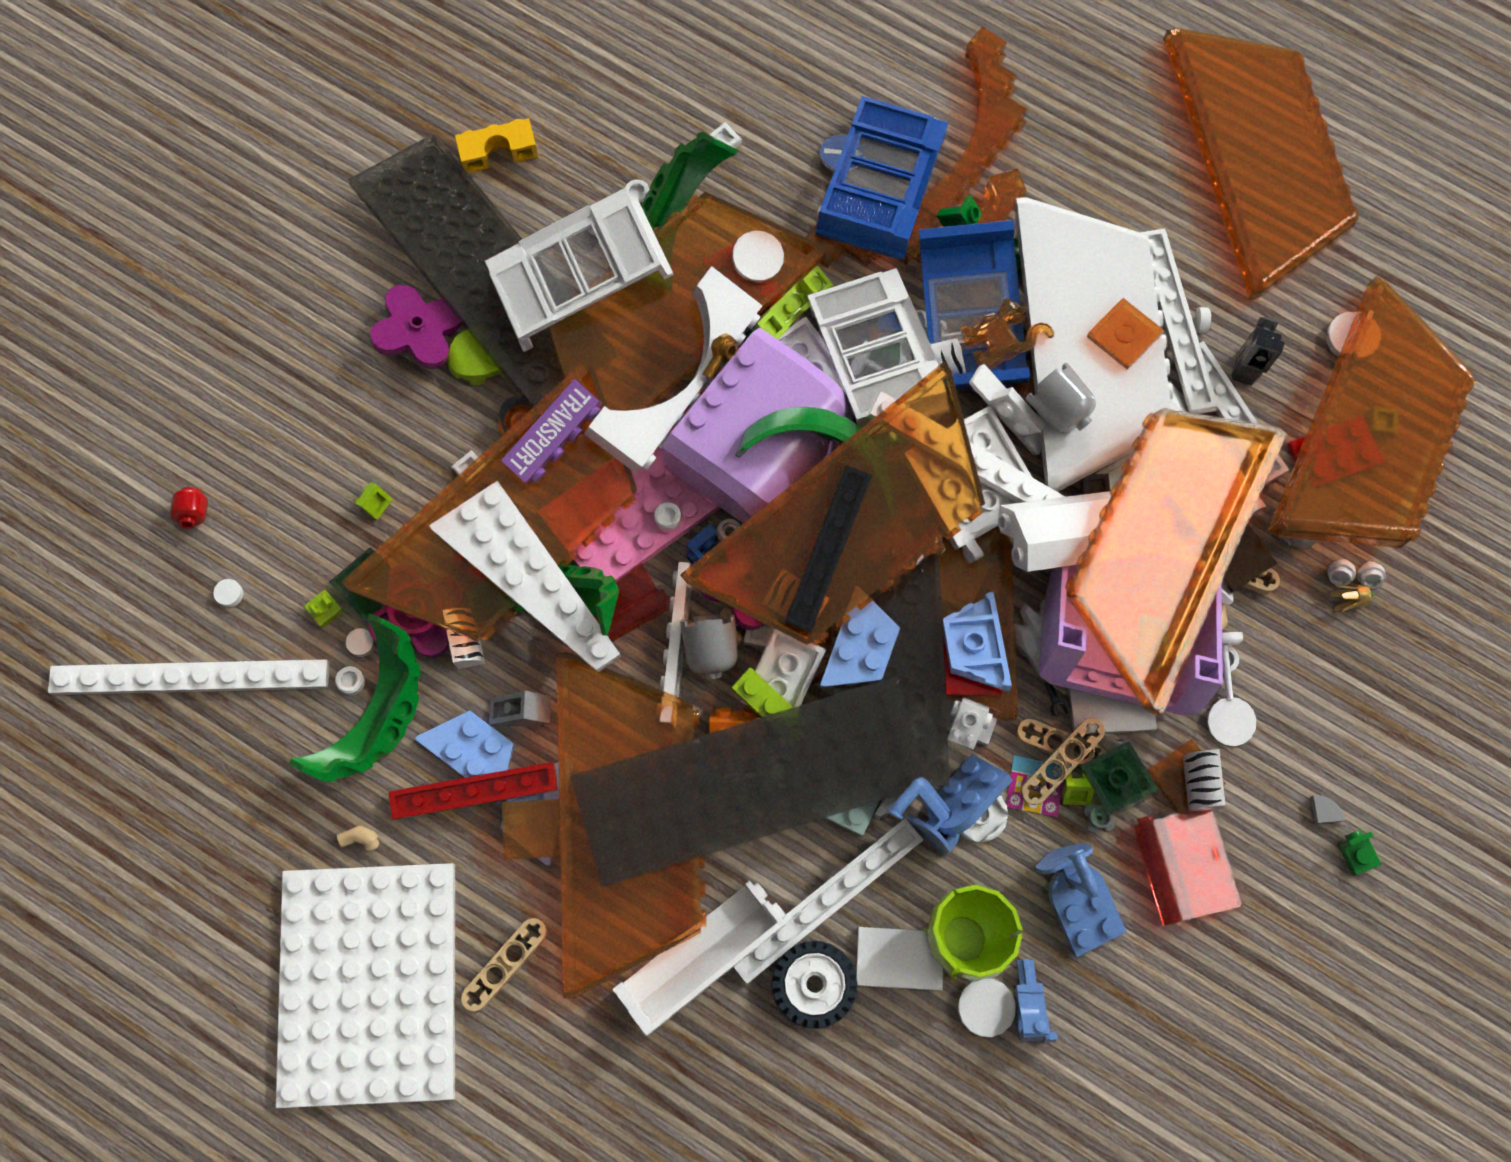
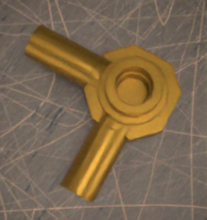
[703,333,738,380]

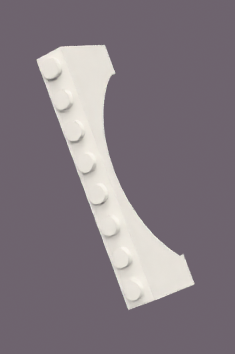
[584,266,762,474]

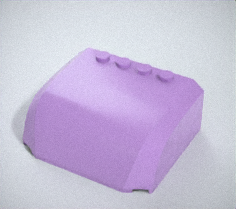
[662,328,854,535]
[1039,554,1223,715]

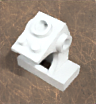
[935,697,997,750]

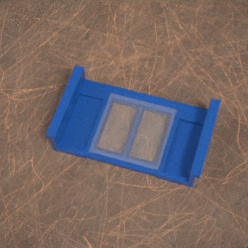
[815,96,948,261]
[919,220,1030,391]

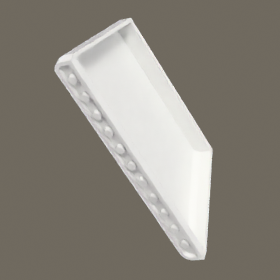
[1014,197,1177,492]

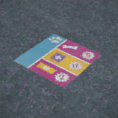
[1006,755,1064,817]

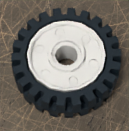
[772,941,857,1029]

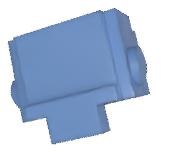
[1014,959,1057,1044]

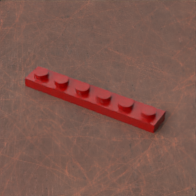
[388,762,558,820]

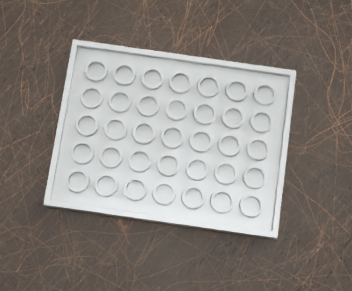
[276,863,455,1108]

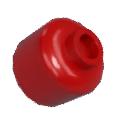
[170,487,208,529]

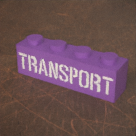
[501,379,602,484]

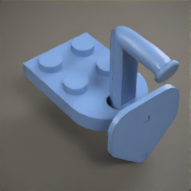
[887,754,1013,856]
[1035,843,1127,957]

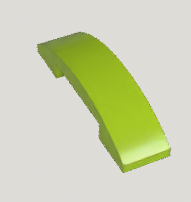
[755,265,833,339]

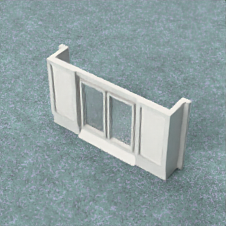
[485,188,674,352]
[808,268,952,437]

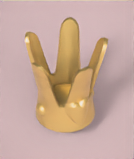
[1330,585,1375,612]

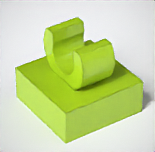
[355,482,393,520]
[304,589,344,629]
[1062,773,1095,805]

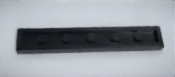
[785,465,872,632]

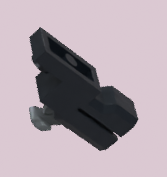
[1231,317,1285,386]

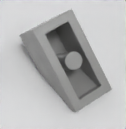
[489,691,551,727]

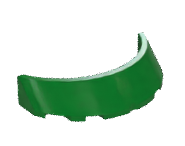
[642,132,738,292]
[735,407,895,521]
[467,565,619,636]
[289,613,421,782]

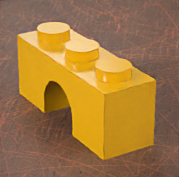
[455,118,538,174]

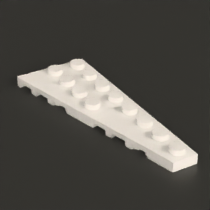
[429,481,621,672]

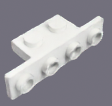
[969,364,1045,456]

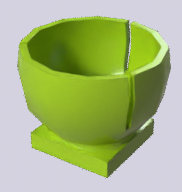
[922,885,1023,981]

